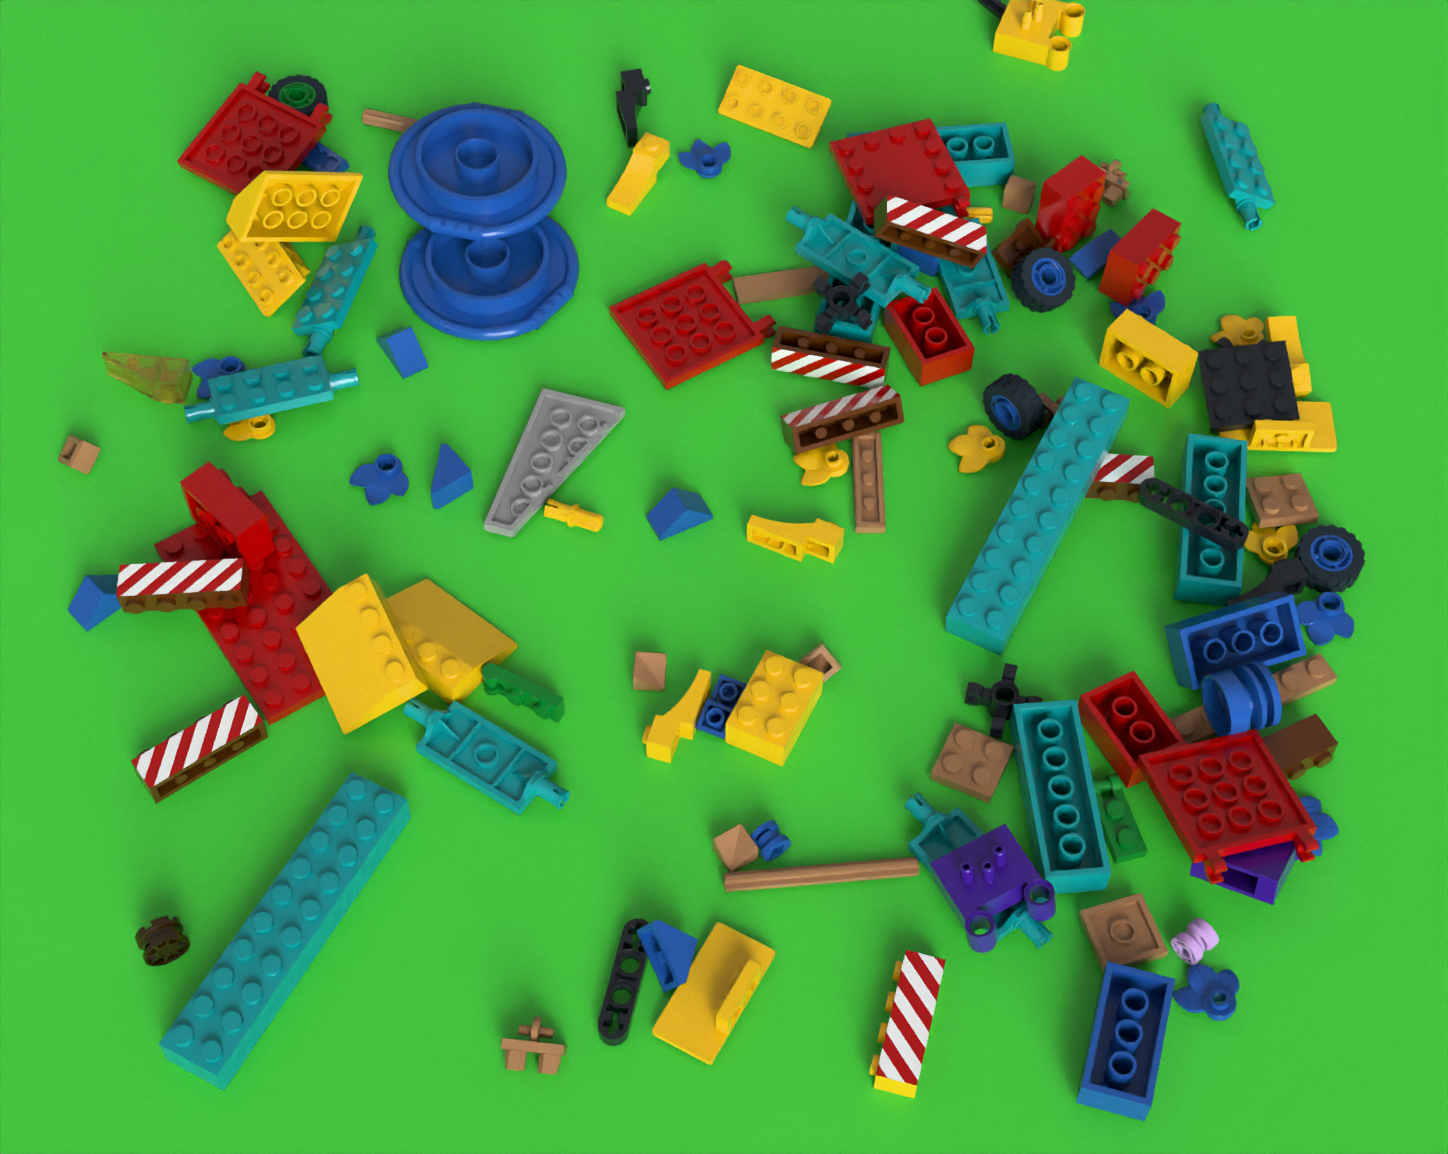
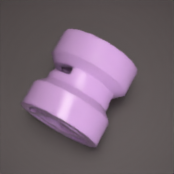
[1171,918,1219,965]

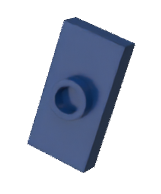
[301,142,350,172]

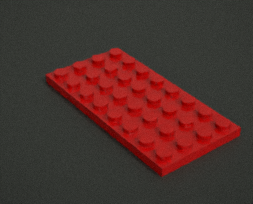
[154,490,333,725]

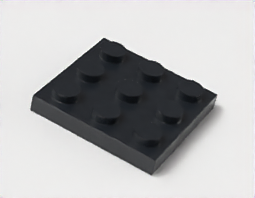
[1197,340,1300,433]

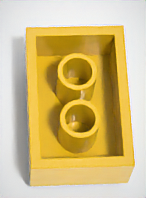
[1099,309,1198,409]
[725,650,824,767]

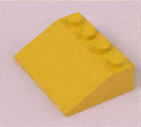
[226,171,363,242]
[295,573,429,735]
[386,579,518,705]

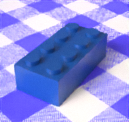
[1164,591,1307,690]
[1076,961,1175,1121]

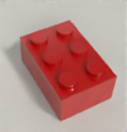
[1035,155,1106,254]
[1098,208,1182,307]
[883,287,975,387]
[180,462,275,570]
[1078,670,1187,789]

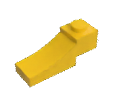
[607,132,670,216]
[1265,316,1312,398]
[747,515,845,564]
[642,669,711,763]

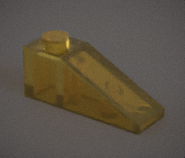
[102,352,193,404]

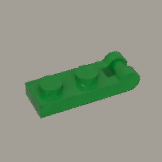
[481,663,565,723]
[1092,773,1148,864]

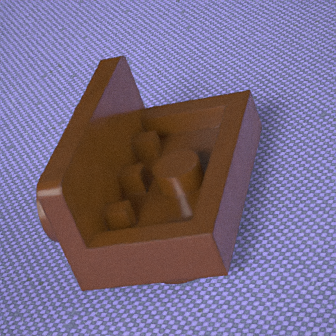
[991,218,1056,278]

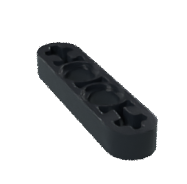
[1137,478,1249,551]
[598,918,649,1046]

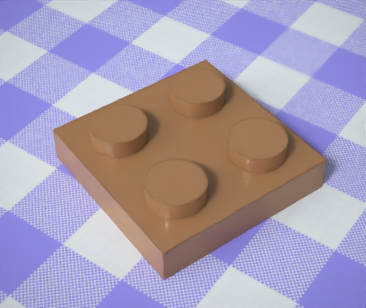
[1246,473,1319,528]
[930,723,1014,804]
[1078,893,1168,973]

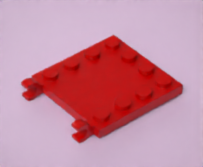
[177,71,333,196]
[829,118,970,226]
[609,260,776,390]
[1136,729,1319,884]

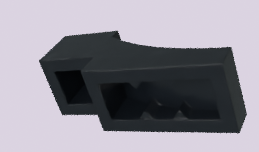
[616,68,651,148]
[1224,557,1309,607]

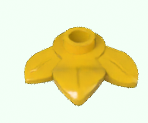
[1210,315,1264,347]
[223,414,276,441]
[947,425,1006,473]
[792,443,850,486]
[1244,521,1298,565]

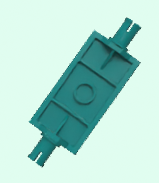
[1200,102,1275,231]
[937,205,1010,335]
[786,206,931,308]
[291,225,378,357]
[183,354,360,425]
[403,697,571,816]
[904,793,1054,949]

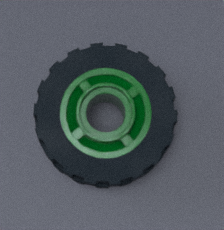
[268,75,329,117]

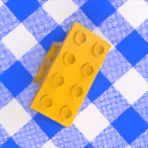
[718,65,832,149]
[217,229,311,318]
[1218,401,1337,452]
[652,922,775,1065]

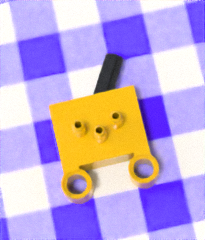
[978,0,1085,71]

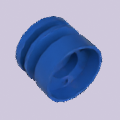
[1201,661,1282,737]

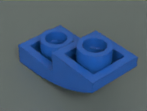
[1069,229,1121,281]
[695,674,747,740]

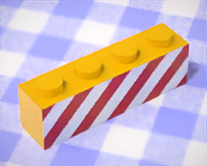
[869,950,946,1098]

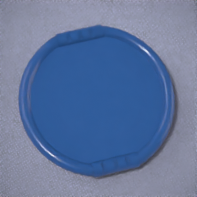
[388,102,567,242]
[399,216,579,341]

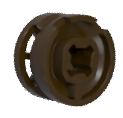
[135,916,190,966]

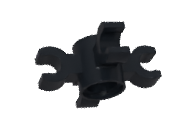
[812,272,873,335]
[964,663,1043,739]

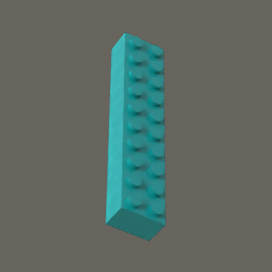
[945,377,1130,656]
[159,772,411,1091]

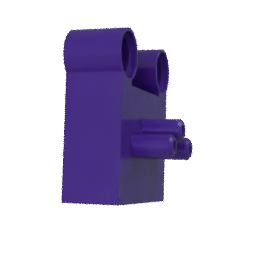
[929,824,1056,953]
[1190,840,1299,905]

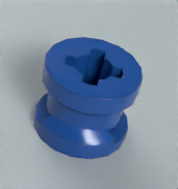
[750,820,791,862]

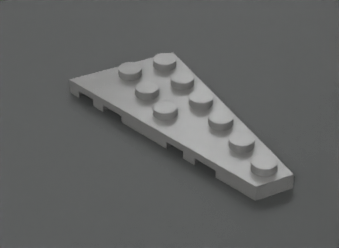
[484,388,625,538]

